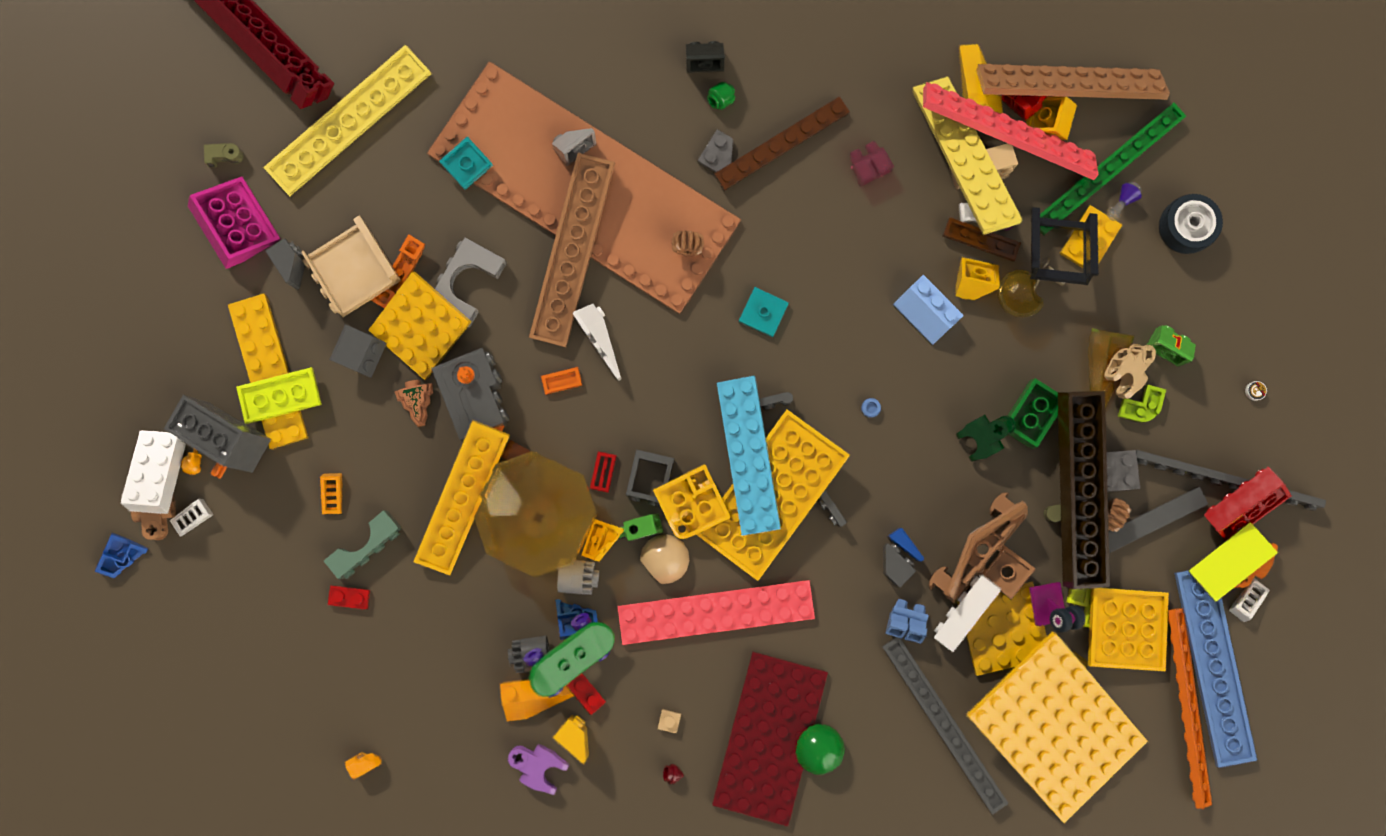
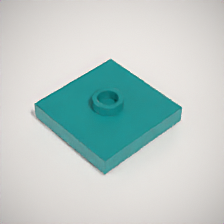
[439,136,493,190]
[739,287,789,338]

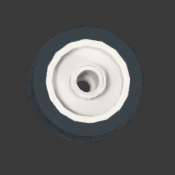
[1159,194,1223,254]

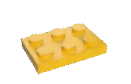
[1059,205,1122,268]

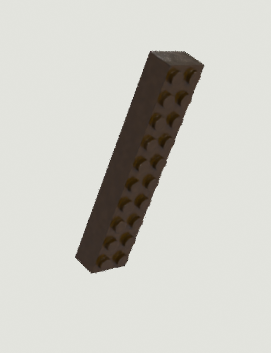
[1058,391,1110,589]

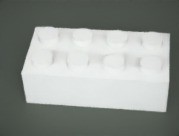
[121,431,186,514]

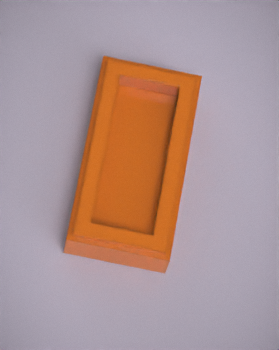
[541,367,583,395]

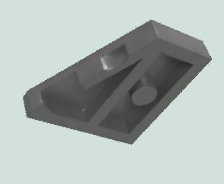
[698,129,733,173]

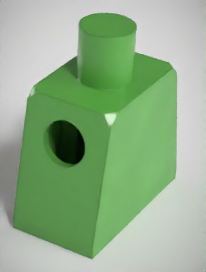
[618,514,663,541]

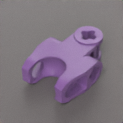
[508,744,569,795]

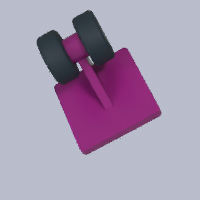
[1030,582,1086,633]

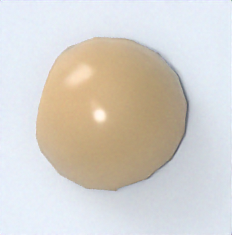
[640,534,690,584]

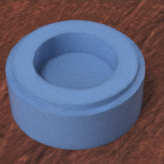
[861,398,881,418]

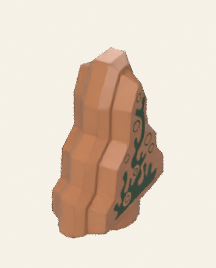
[395,380,434,427]

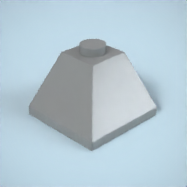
[552,128,597,166]

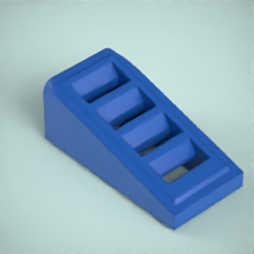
[887,528,924,562]

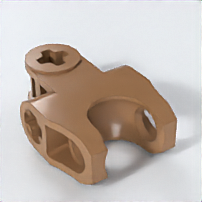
[131,496,176,541]

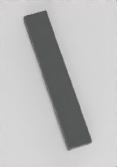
[1109,487,1208,553]

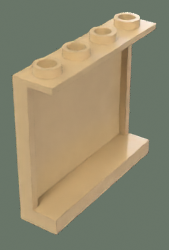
[301,215,401,317]

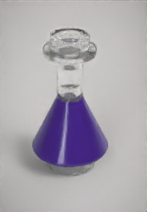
[1107,182,1142,221]

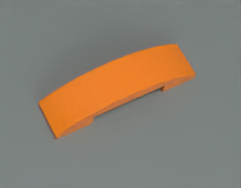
[371,235,426,308]

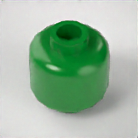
[707,82,735,110]

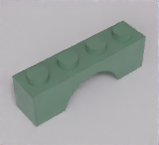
[324,510,402,579]

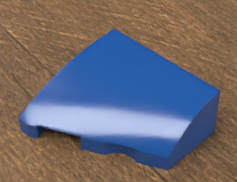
[95,533,148,578]
[555,599,598,640]

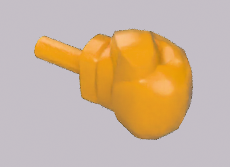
[181,448,202,475]

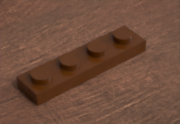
[942,217,1021,262]

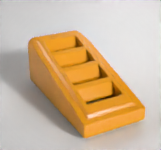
[320,473,342,514]

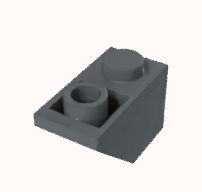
[883,543,916,588]

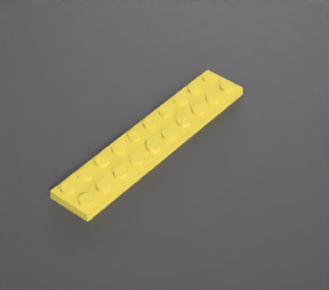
[263,45,431,196]
[913,77,1022,235]

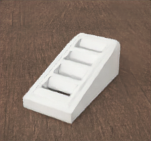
[170,499,214,537]
[1229,578,1270,622]

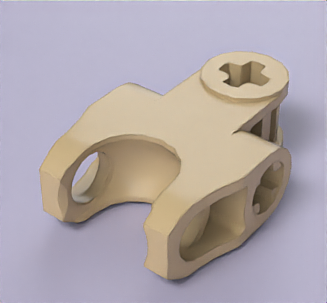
[1104,344,1156,399]

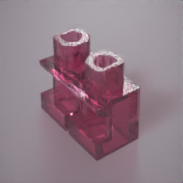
[850,141,894,187]

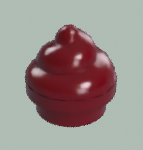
[663,764,684,784]

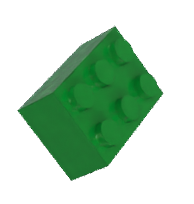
[1008,378,1058,449]

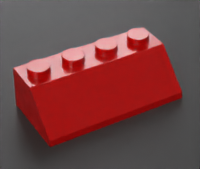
[1204,466,1291,542]

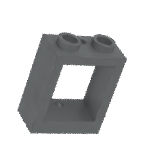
[626,450,674,507]

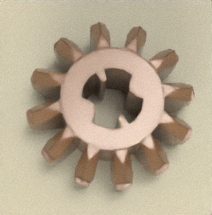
[671,230,704,256]
[1108,498,1131,532]

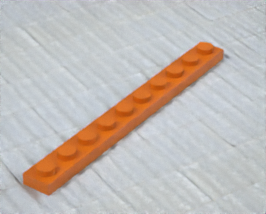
[1168,608,1212,809]

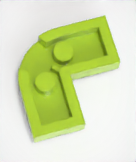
[1118,385,1166,423]

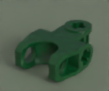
[956,414,1016,462]

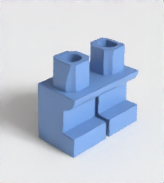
[885,599,929,644]

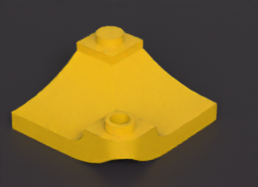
[653,464,731,539]

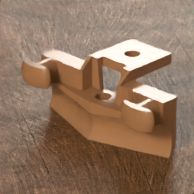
[929,492,1036,604]

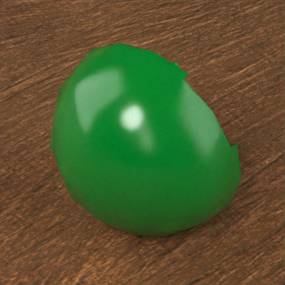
[796,724,845,775]

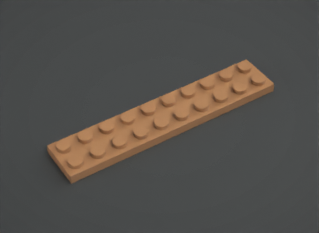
[976,64,1170,100]
[529,153,615,348]

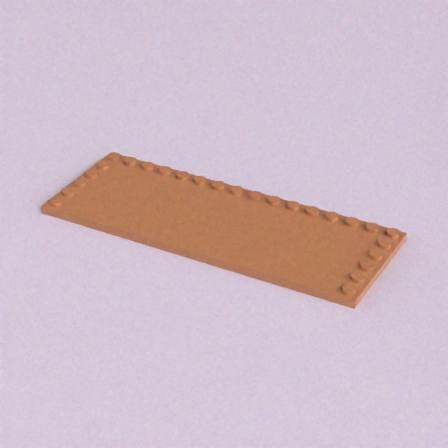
[427,61,741,315]

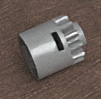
[557,559,599,595]

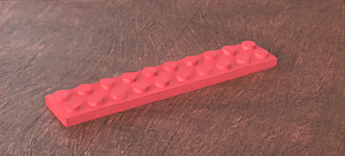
[923,82,1098,180]
[618,580,815,645]

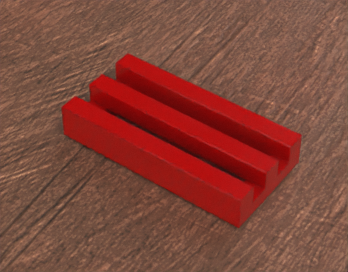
[590,451,617,493]

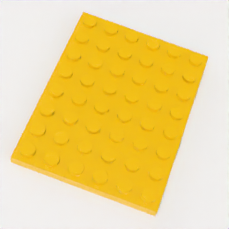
[966,632,1148,823]

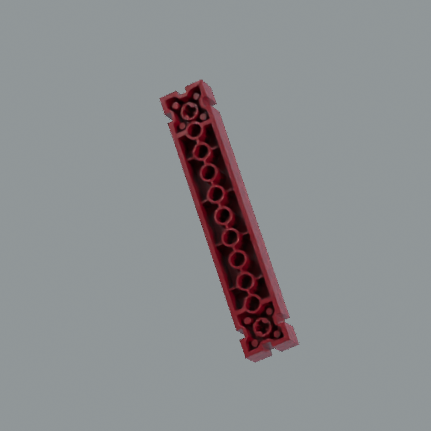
[194,0,335,109]

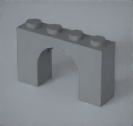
[435,238,507,328]

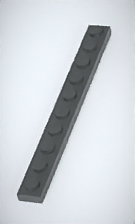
[1136,450,1326,511]
[882,637,1009,814]

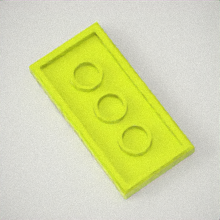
[236,367,322,424]
[1188,522,1278,602]

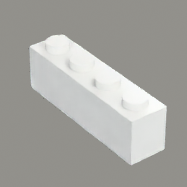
[934,574,1002,652]

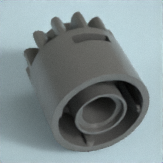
[508,636,550,674]

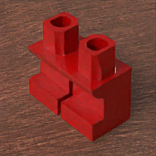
[1001,95,1048,121]

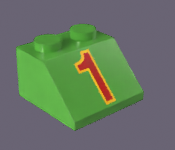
[1147,325,1196,367]

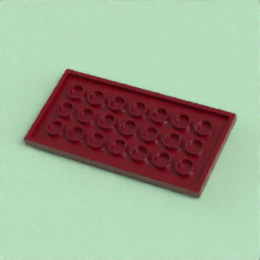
[712,651,828,826]

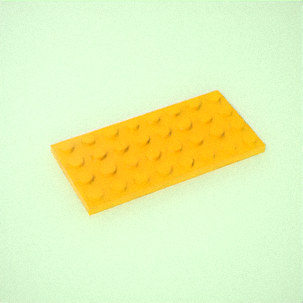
[696,410,850,581]

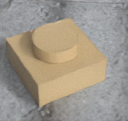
[658,709,681,734]

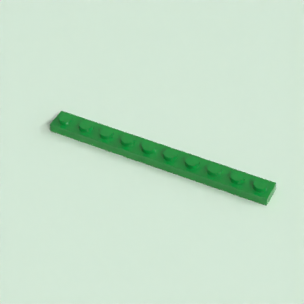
[1040,102,1186,236]

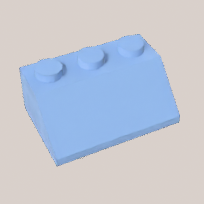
[893,274,964,345]

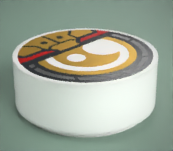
[1245,381,1267,401]

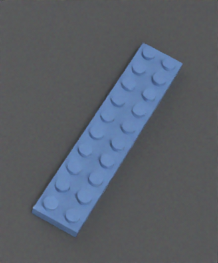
[1174,570,1257,768]

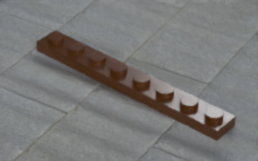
[714,96,850,191]

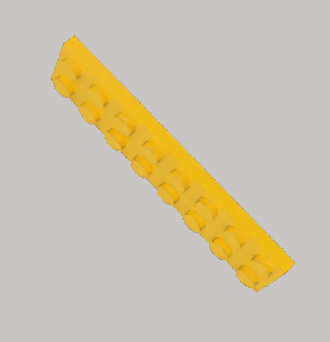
[228,293,308,449]
[414,420,509,575]

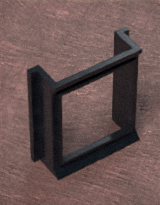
[1030,207,1099,285]

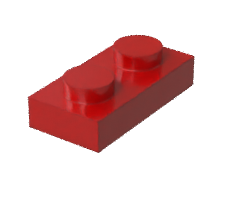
[328,585,370,610]
[566,673,606,715]

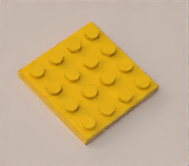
[368,272,472,380]
[957,581,1047,676]
[1088,588,1169,671]

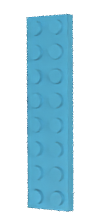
[717,376,781,536]

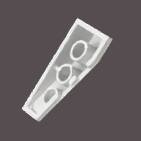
[573,304,621,381]

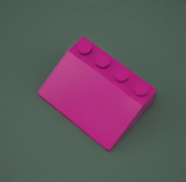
[188,177,280,269]

